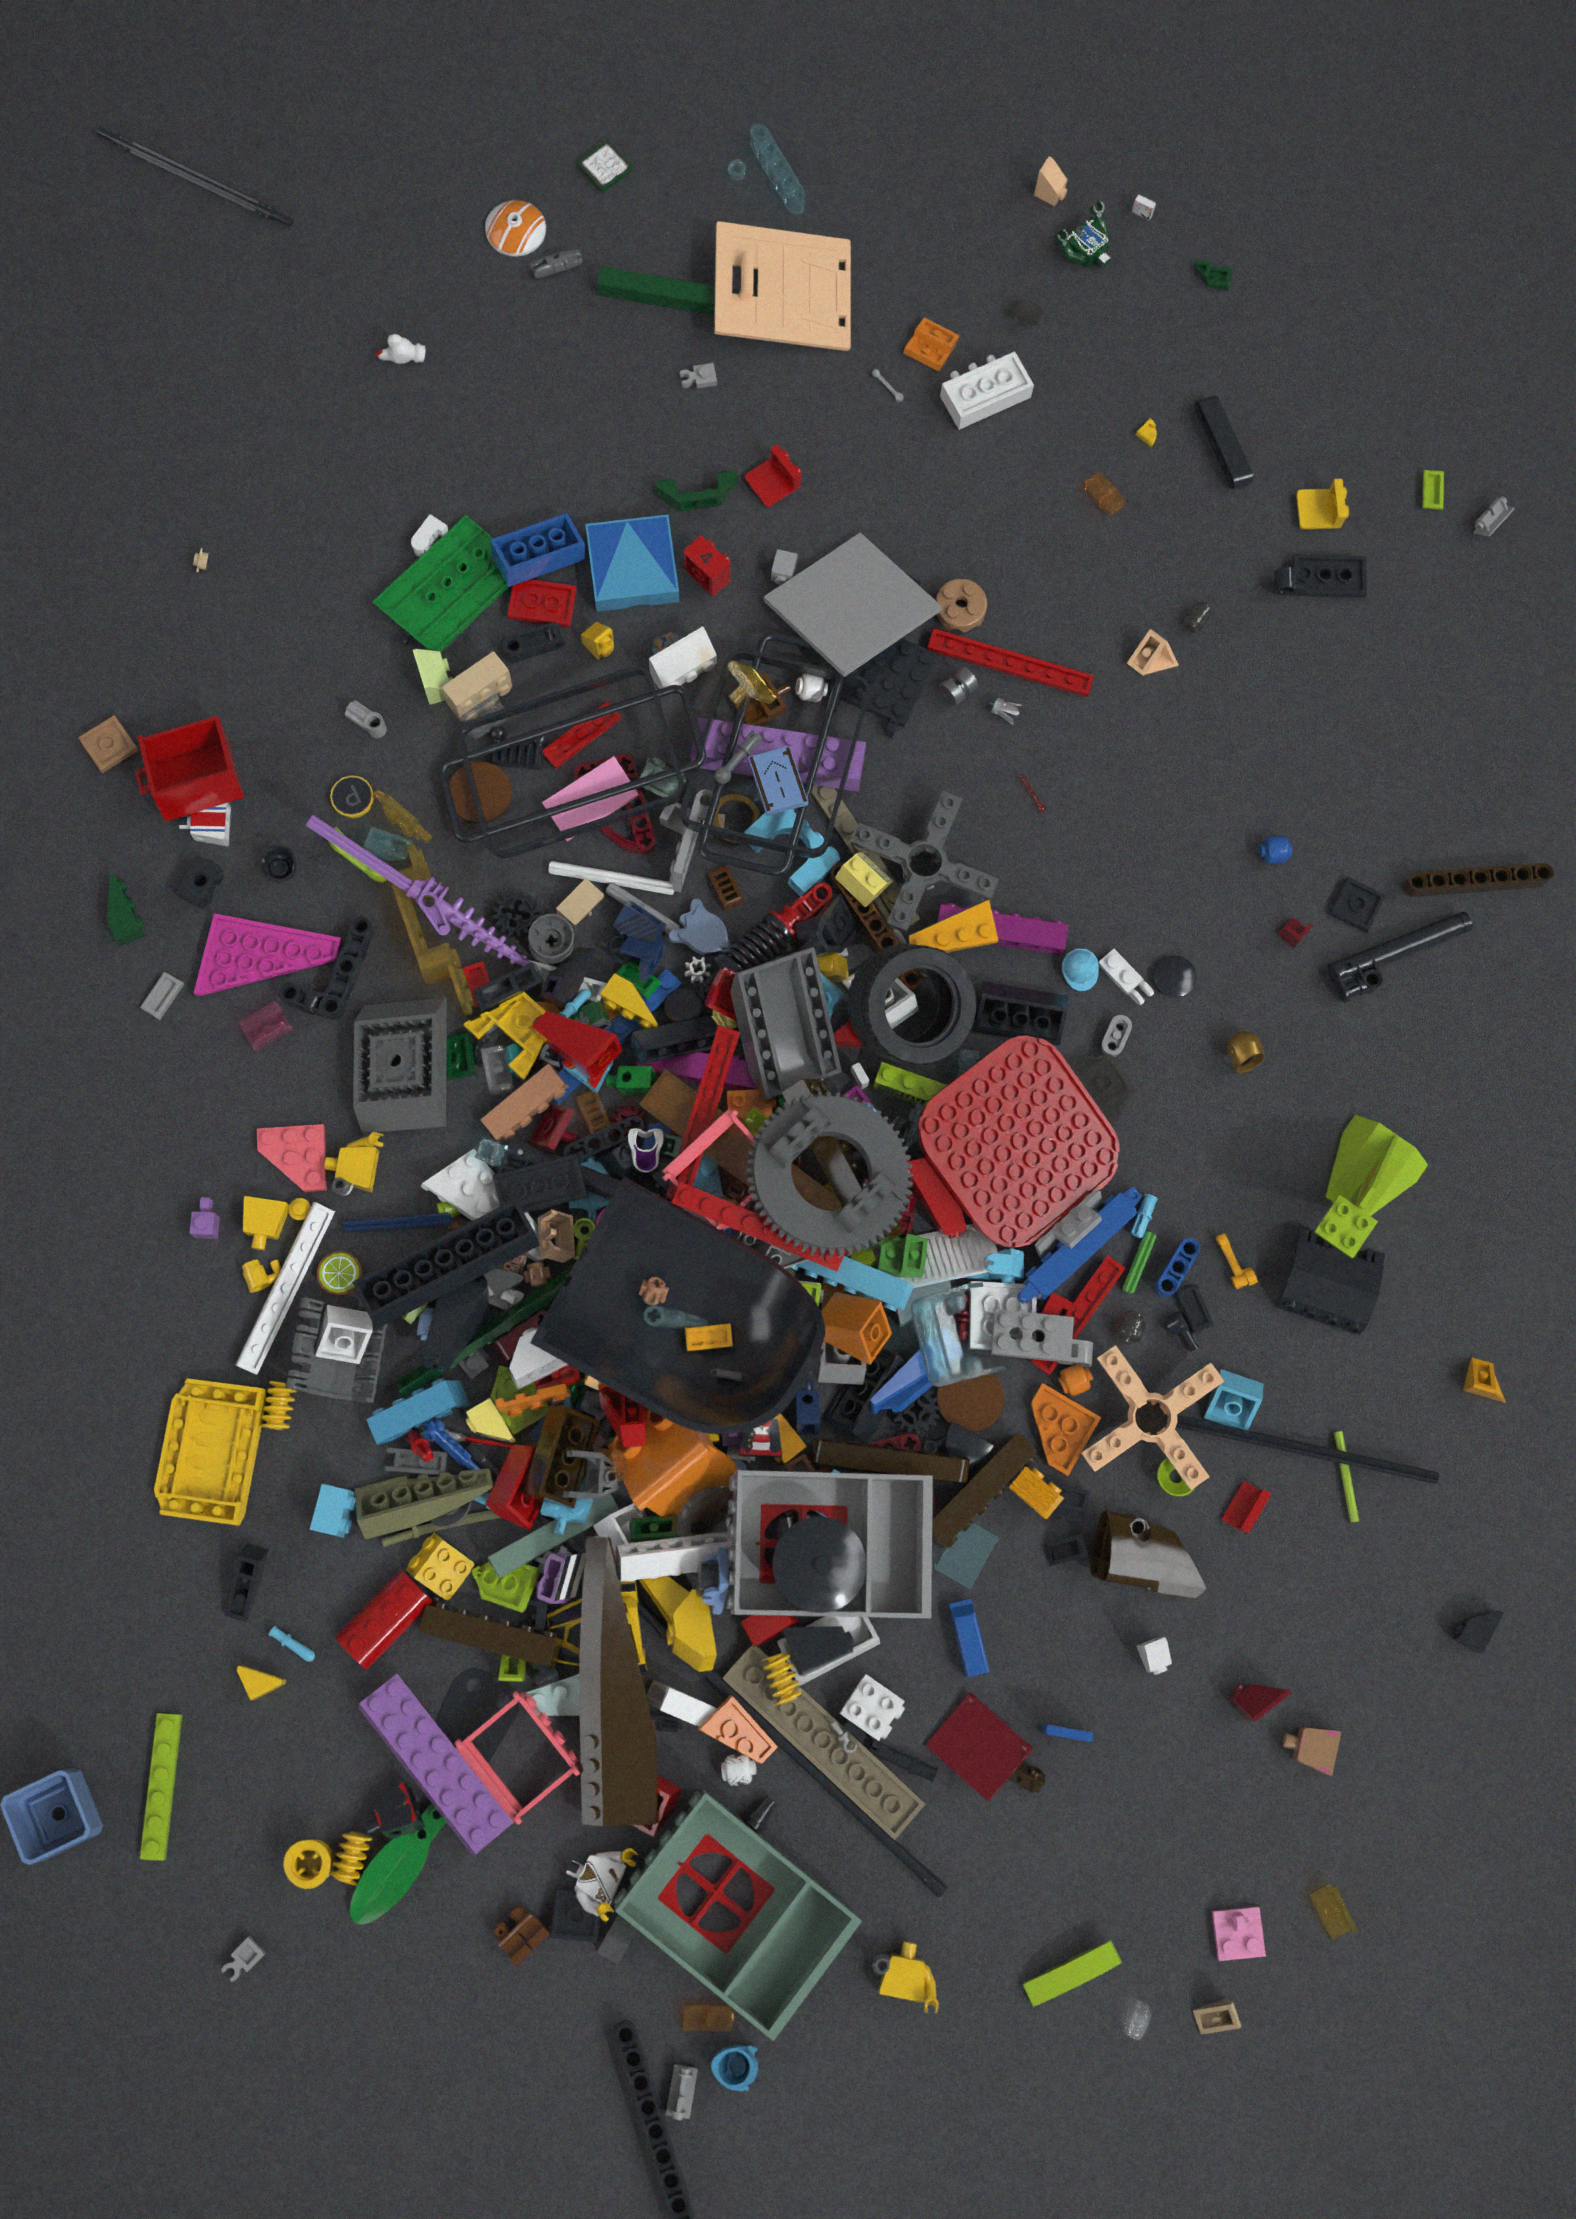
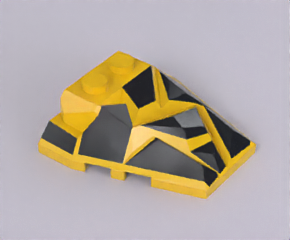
[547,1580,647,1673]

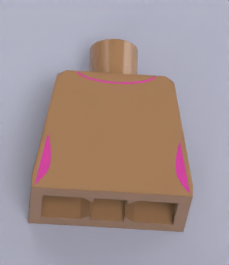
[1282,1727,1341,1776]

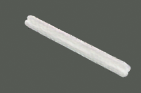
[548,861,674,895]

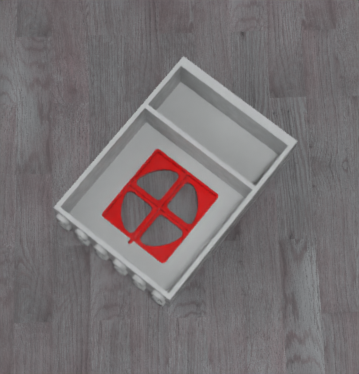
[726,1470,933,1618]

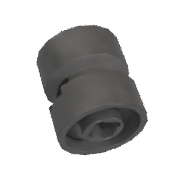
[939,666,979,706]

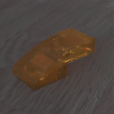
[1083,472,1126,515]
[682,2004,733,2032]

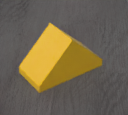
[237,1666,286,1700]

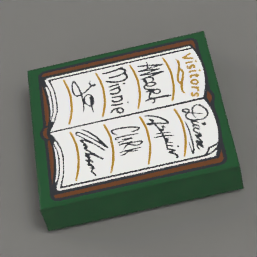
[577,140,633,193]

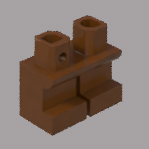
[493,1905,551,1967]

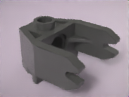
[563,1450,620,1499]

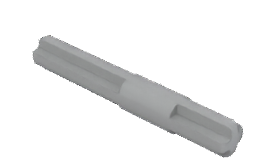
[606,883,681,934]

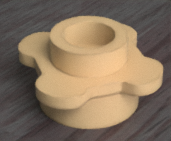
[193,548,208,572]

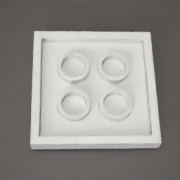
[968,1281,1037,1350]

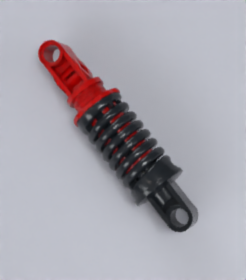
[697,883,832,1001]

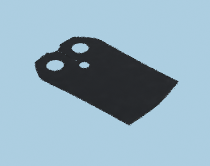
[435,1668,519,1763]

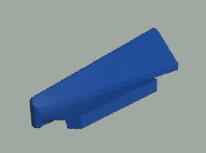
[870,1327,962,1414]

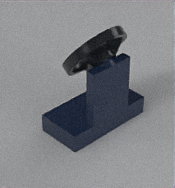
[608,936,665,982]

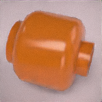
[1058,1364,1093,1396]

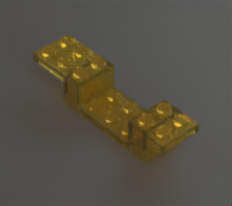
[391,844,475,1017]

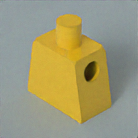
[243,1196,289,1250]

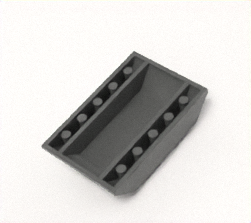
[730,947,841,1100]

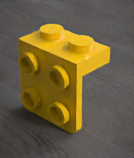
[1296,479,1349,529]
[406,1533,474,1600]

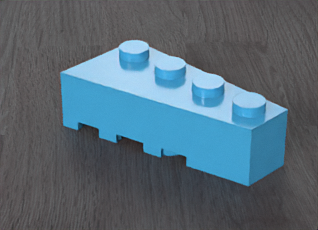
[366,1378,471,1444]

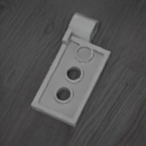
[670,789,713,892]
[991,1309,1093,1367]

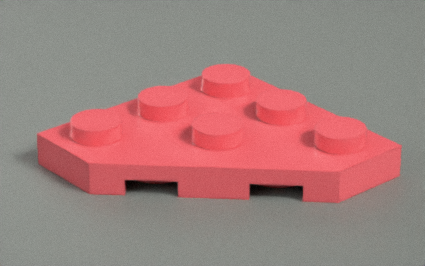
[257,1124,327,1192]

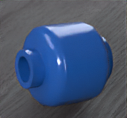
[1259,836,1292,864]

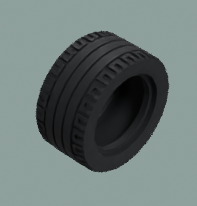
[847,944,977,1065]

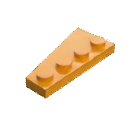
[909,900,998,952]

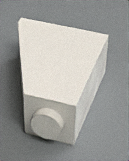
[646,1680,717,1727]

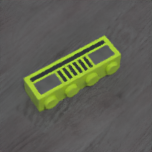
[873,1062,947,1106]

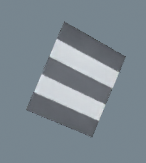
[554,1553,586,1601]

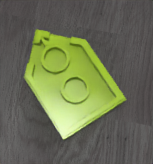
[491,1365,549,1435]
[471,1562,539,1613]

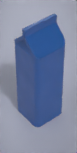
[949,1599,990,1677]

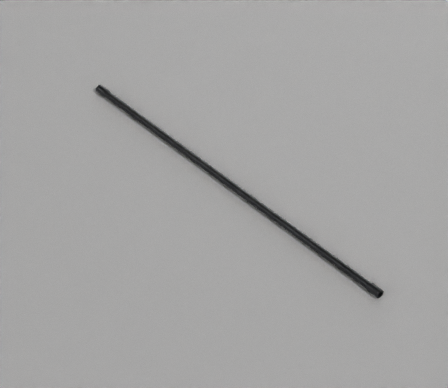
[466,1442,948,1898]

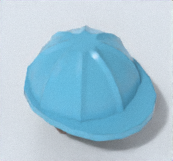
[1062,949,1099,991]

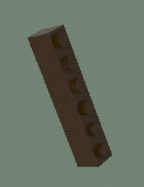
[932,1432,1037,1549]
[419,1602,562,1668]

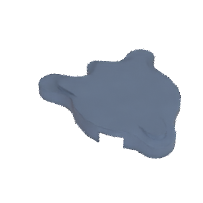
[668,899,731,955]

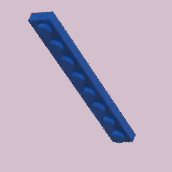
[553,969,682,1105]

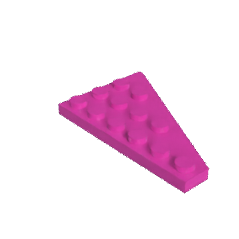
[194,913,343,996]

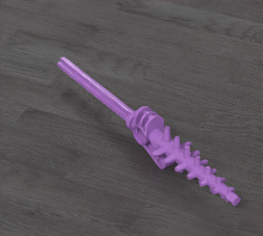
[306,815,531,967]

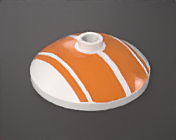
[485,200,546,256]

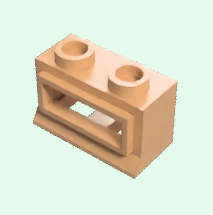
[538,1209,575,1263]

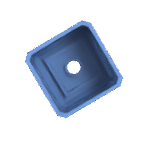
[0,1768,103,1865]

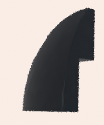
[945,1421,993,1479]

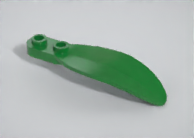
[350,1804,446,1925]

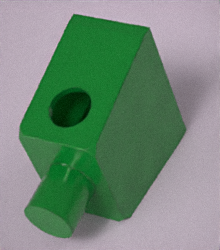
[606,1066,660,1098]

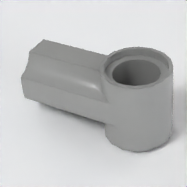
[344,700,387,738]

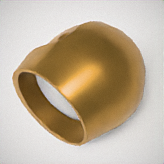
[1227,1031,1265,1074]

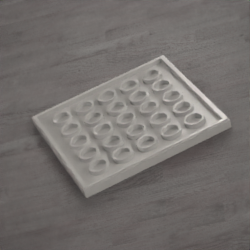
[764,533,941,677]

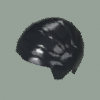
[261,845,297,883]

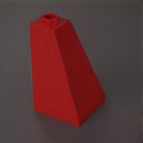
[531,1011,622,1083]
[907,1157,967,1238]

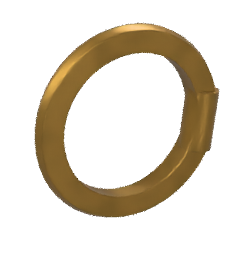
[713,794,761,843]

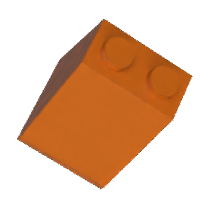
[821,1292,892,1364]

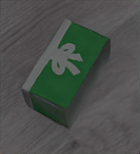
[569,1000,612,1030]

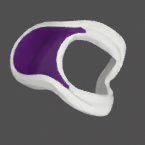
[628,1128,664,1173]

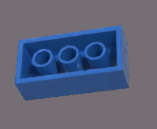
[490,513,585,587]

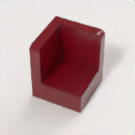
[1278,917,1313,948]

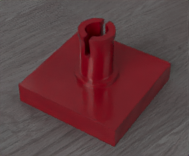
[528,1105,576,1150]

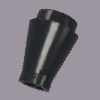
[744,1796,777,1833]

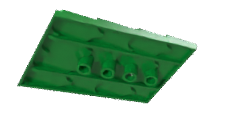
[372,515,510,652]

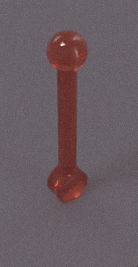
[1019,775,1046,813]

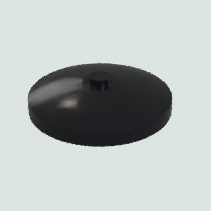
[772,1517,867,1613]

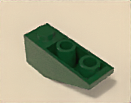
[107,874,145,946]

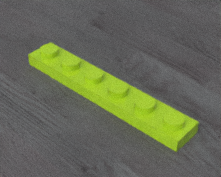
[140,1713,182,1861]

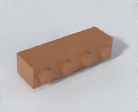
[480,1064,569,1142]

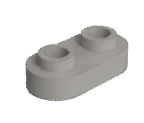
[1101,1015,1132,1057]

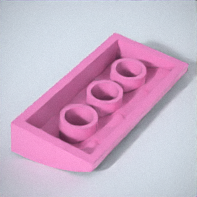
[542,756,639,841]

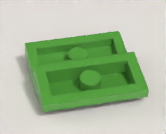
[877,1234,928,1278]

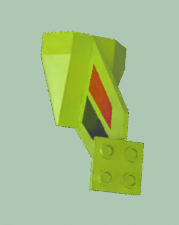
[1314,1115,1428,1259]

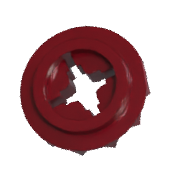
[611,1105,646,1138]

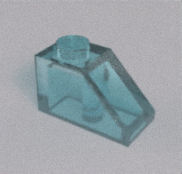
[364,827,412,861]

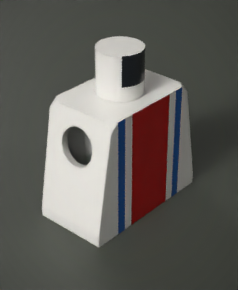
[179,803,231,846]

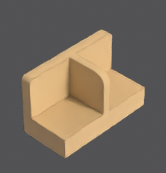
[556,878,604,926]

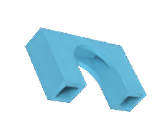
[744,809,841,896]

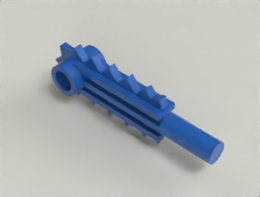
[423,1419,481,1470]

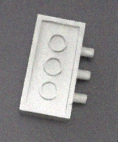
[940,352,1034,429]

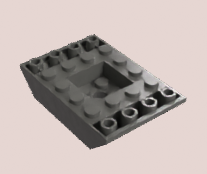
[353,998,447,1134]

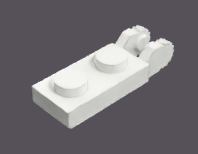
[1098,949,1154,1005]

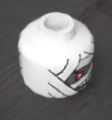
[721,1753,756,1786]

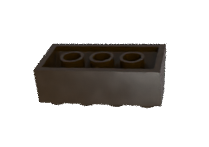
[523,1406,600,1509]

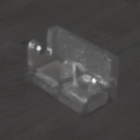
[481,1046,515,1096]

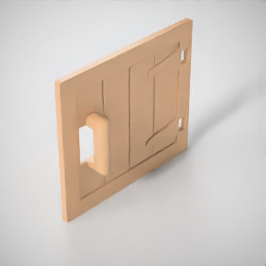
[714,222,850,351]

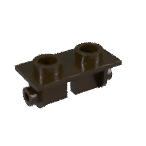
[1008,1762,1046,1793]

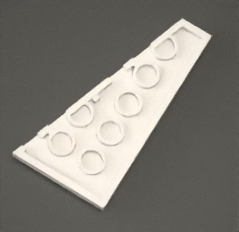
[421,1149,554,1262]

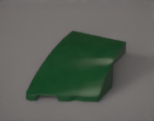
[446,1032,476,1081]

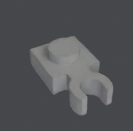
[680,363,717,388]
[221,1936,266,1982]

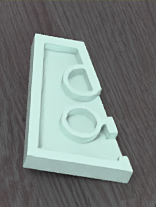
[526,1674,580,1716]

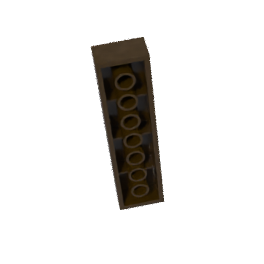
[782,1078,903,1249]

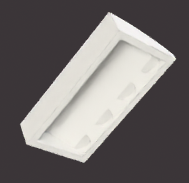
[777,1616,880,1686]

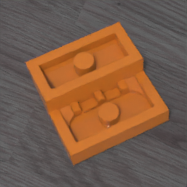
[903,317,960,372]

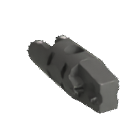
[530,249,582,278]

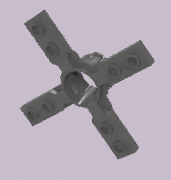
[851,791,999,933]

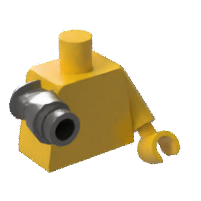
[324,1132,383,1196]
[872,1941,939,2013]

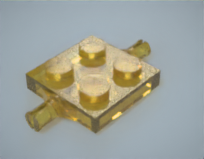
[373,789,432,843]

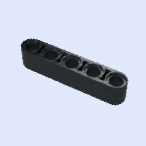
[1195,395,1254,489]

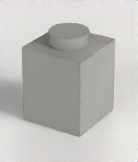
[771,549,797,585]

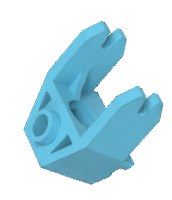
[967,1248,1024,1283]

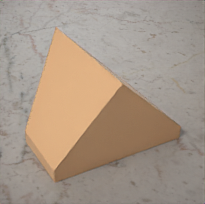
[1127,629,1179,676]

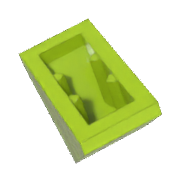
[499,1655,526,1681]

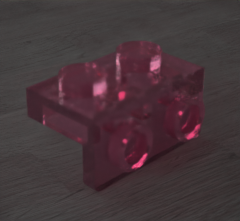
[238,1001,294,1052]

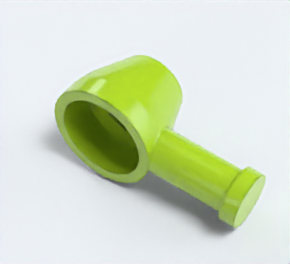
[573,1218,595,1260]

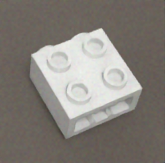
[840,1674,905,1741]

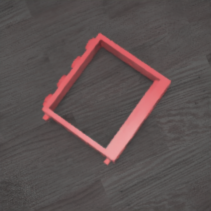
[661,1109,756,1231]
[455,1690,581,1825]

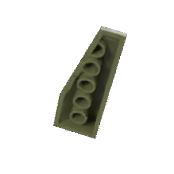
[355,1468,493,1540]

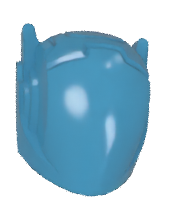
[711,2044,758,2092]

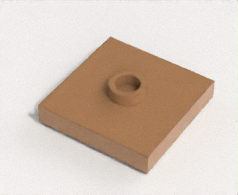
[78,715,139,773]

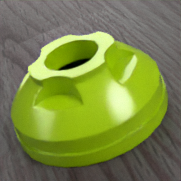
[1157,1458,1196,1496]

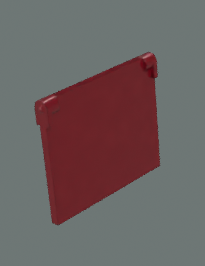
[926,1692,1034,1803]

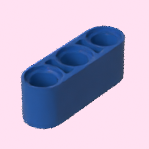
[1154,1238,1200,1298]

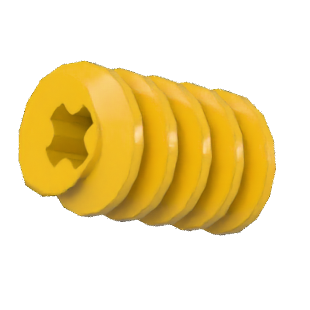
[260,1381,297,1430]
[761,1653,802,1706]
[330,1831,372,1886]

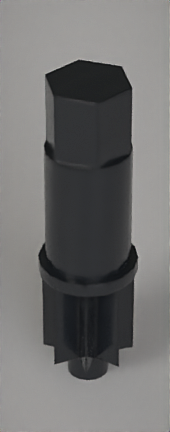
[651,1715,683,1733]

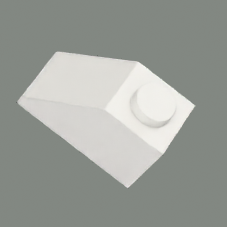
[1136,1637,1172,1675]

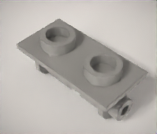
[1473,496,1515,536]
[666,2064,698,2120]

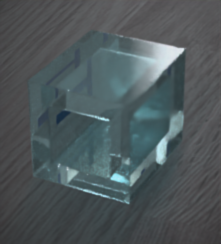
[475,1137,508,1166]

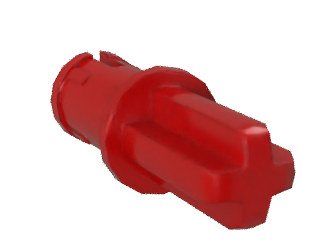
[406,1430,434,1462]

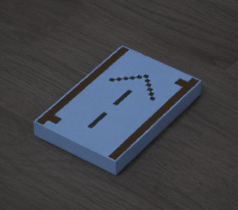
[748,746,808,816]

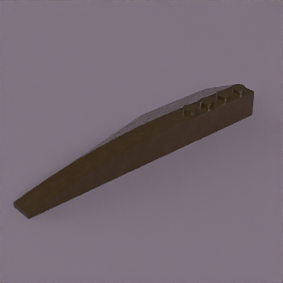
[579,1536,658,1826]

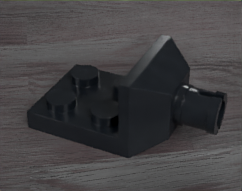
[794,893,860,958]

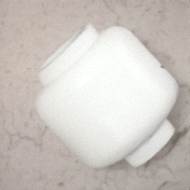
[795,674,828,702]

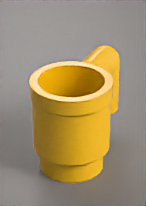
[242,1260,282,1293]

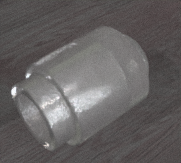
[1123,2001,1153,2040]

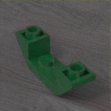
[655,470,737,512]

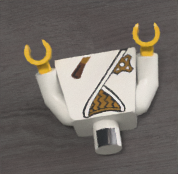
[566,1848,638,1922]

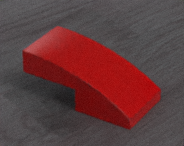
[463,961,490,1007]

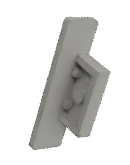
[1035,1188,1103,1258]

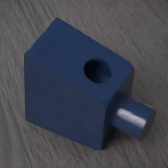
[795,1379,820,1435]

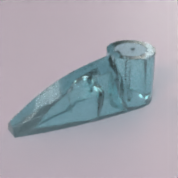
[643,1305,708,1328]

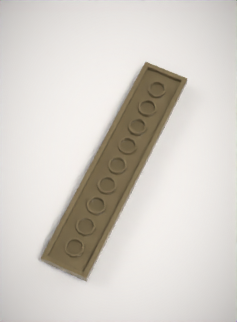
[723,1644,925,1840]

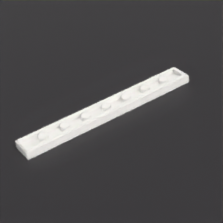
[235,1202,335,1375]

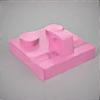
[1211,1906,1266,1961]

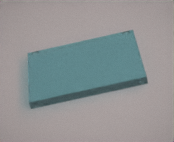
[935,1523,999,1590]

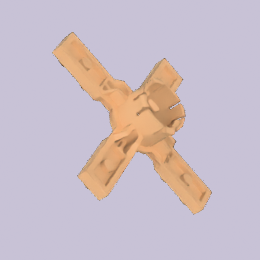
[1081,1345,1224,1490]

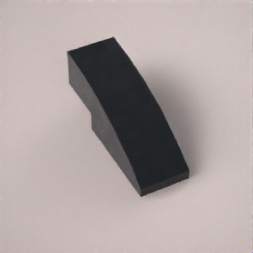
[472,963,545,1011]

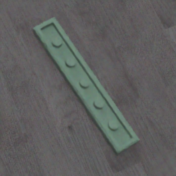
[488,1494,619,1579]

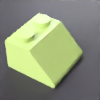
[413,649,453,705]

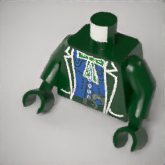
[1053,201,1111,268]

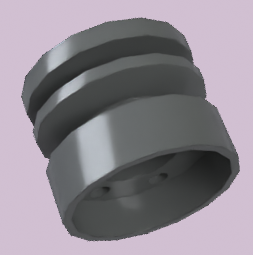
[529,914,574,967]

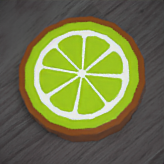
[317,1251,363,1296]

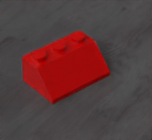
[485,1445,543,1530]

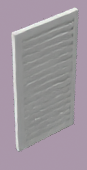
[872,1224,998,1288]

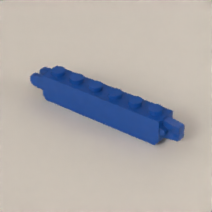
[1016,1187,1142,1304]

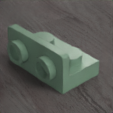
[639,757,686,798]

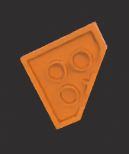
[1030,1383,1101,1476]

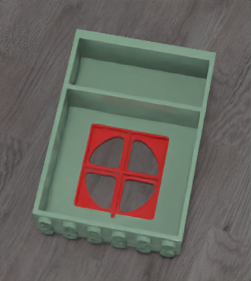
[614,1789,862,2041]

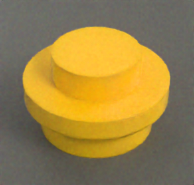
[289,1198,311,1221]

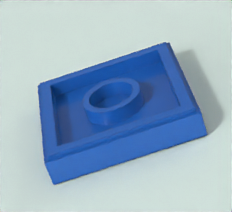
[1040,1724,1094,1742]

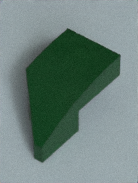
[1195,260,1233,291]

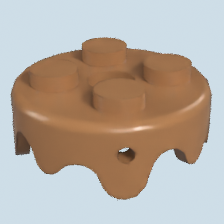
[935,579,987,632]

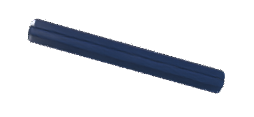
[343,1212,452,1232]

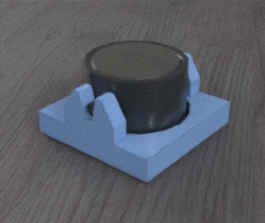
[696,1547,729,1614]

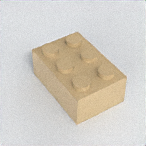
[442,651,512,722]

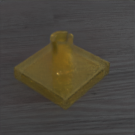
[726,660,776,705]

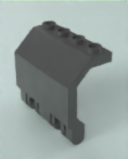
[286,1298,388,1403]

